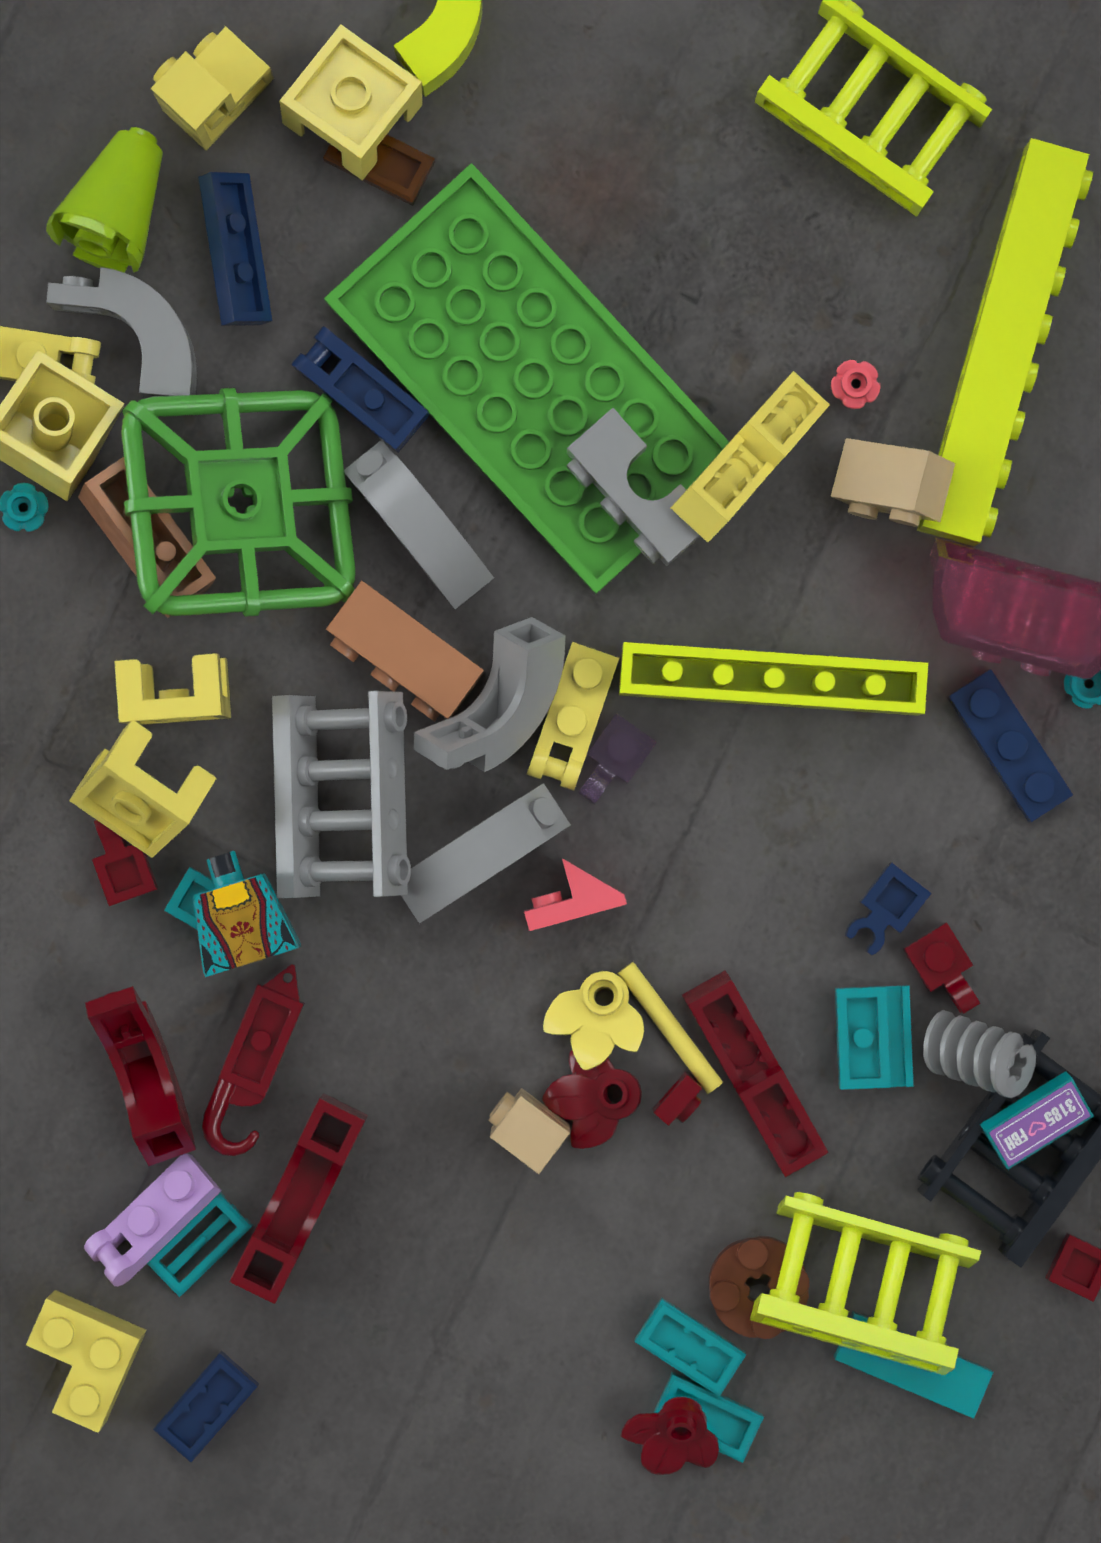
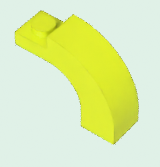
[394,0,482,97]

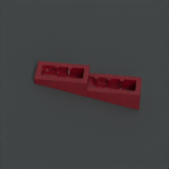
[682,971,829,1177]

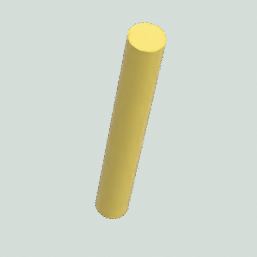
[617,962,723,1094]

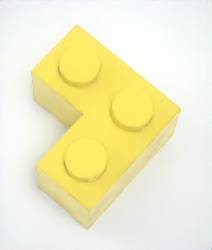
[151,26,274,151]
[26,1290,147,1433]

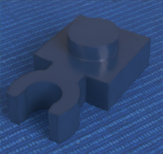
[845,862,932,955]

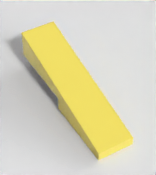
[671,371,830,542]

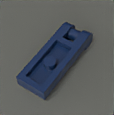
[291,326,430,453]

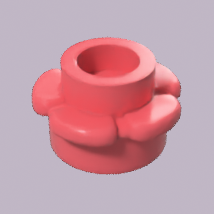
[831,360,881,409]

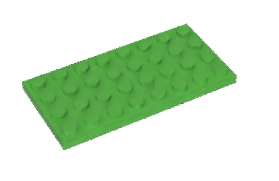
[324,163,729,595]

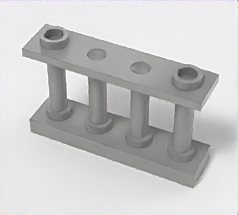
[272,691,411,898]

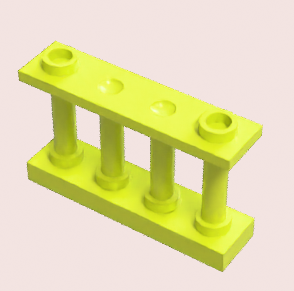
[755,0,992,217]
[750,1192,981,1375]

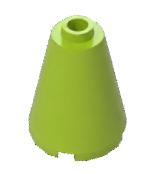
[46,127,163,273]

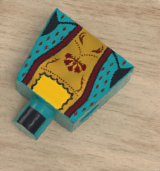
[194,851,302,977]

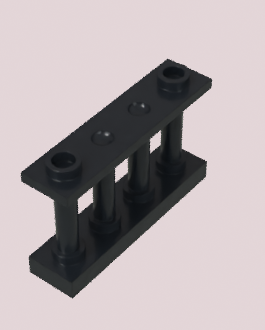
[917,1029,1101,1268]

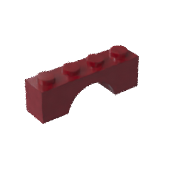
[229,1093,368,1304]

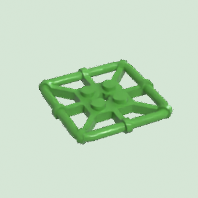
[122,388,355,617]

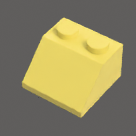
[0,350,124,501]

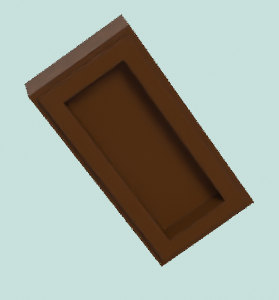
[323,135,435,206]

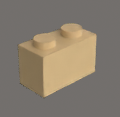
[831,438,955,527]
[488,1088,570,1174]

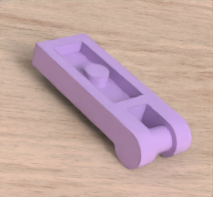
[84,1153,222,1287]

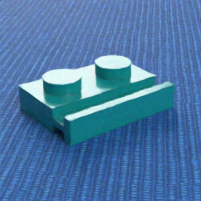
[835,985,914,1090]

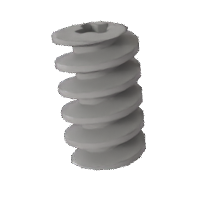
[923,1010,1036,1098]

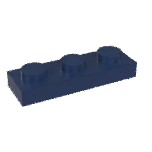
[198,172,273,326]
[947,669,1073,822]

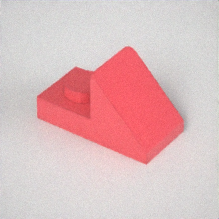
[524,859,627,931]

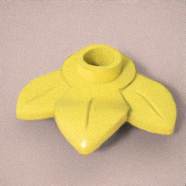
[543,971,644,1070]

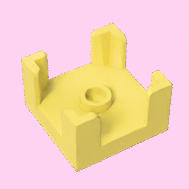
[280,25,423,181]
[115,653,231,725]
[69,720,217,858]

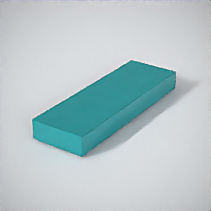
[834,1311,994,1419]

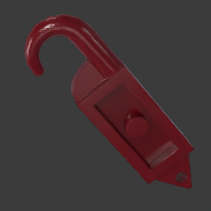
[202,964,305,1156]

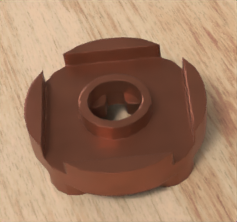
[709,1236,809,1339]

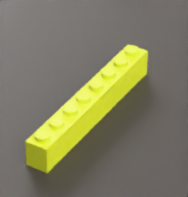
[917,138,1093,547]

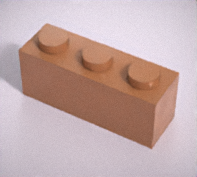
[78,457,216,619]
[326,581,485,722]

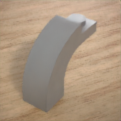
[46,267,197,399]
[344,440,494,609]
[414,617,566,772]
[401,783,571,924]

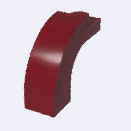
[85,986,196,1166]

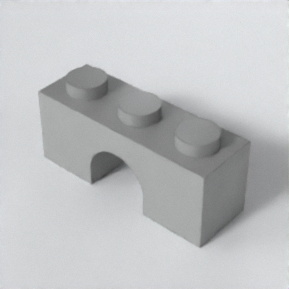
[566,408,701,566]

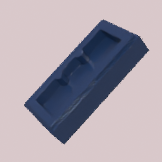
[153,1351,259,1462]

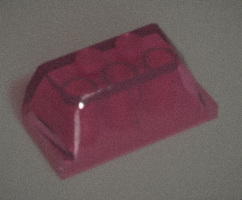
[930,538,1101,679]

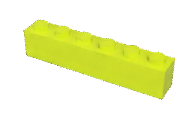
[619,642,928,716]

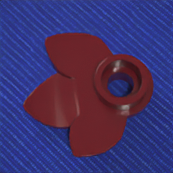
[542,1050,642,1149]
[621,1397,719,1475]

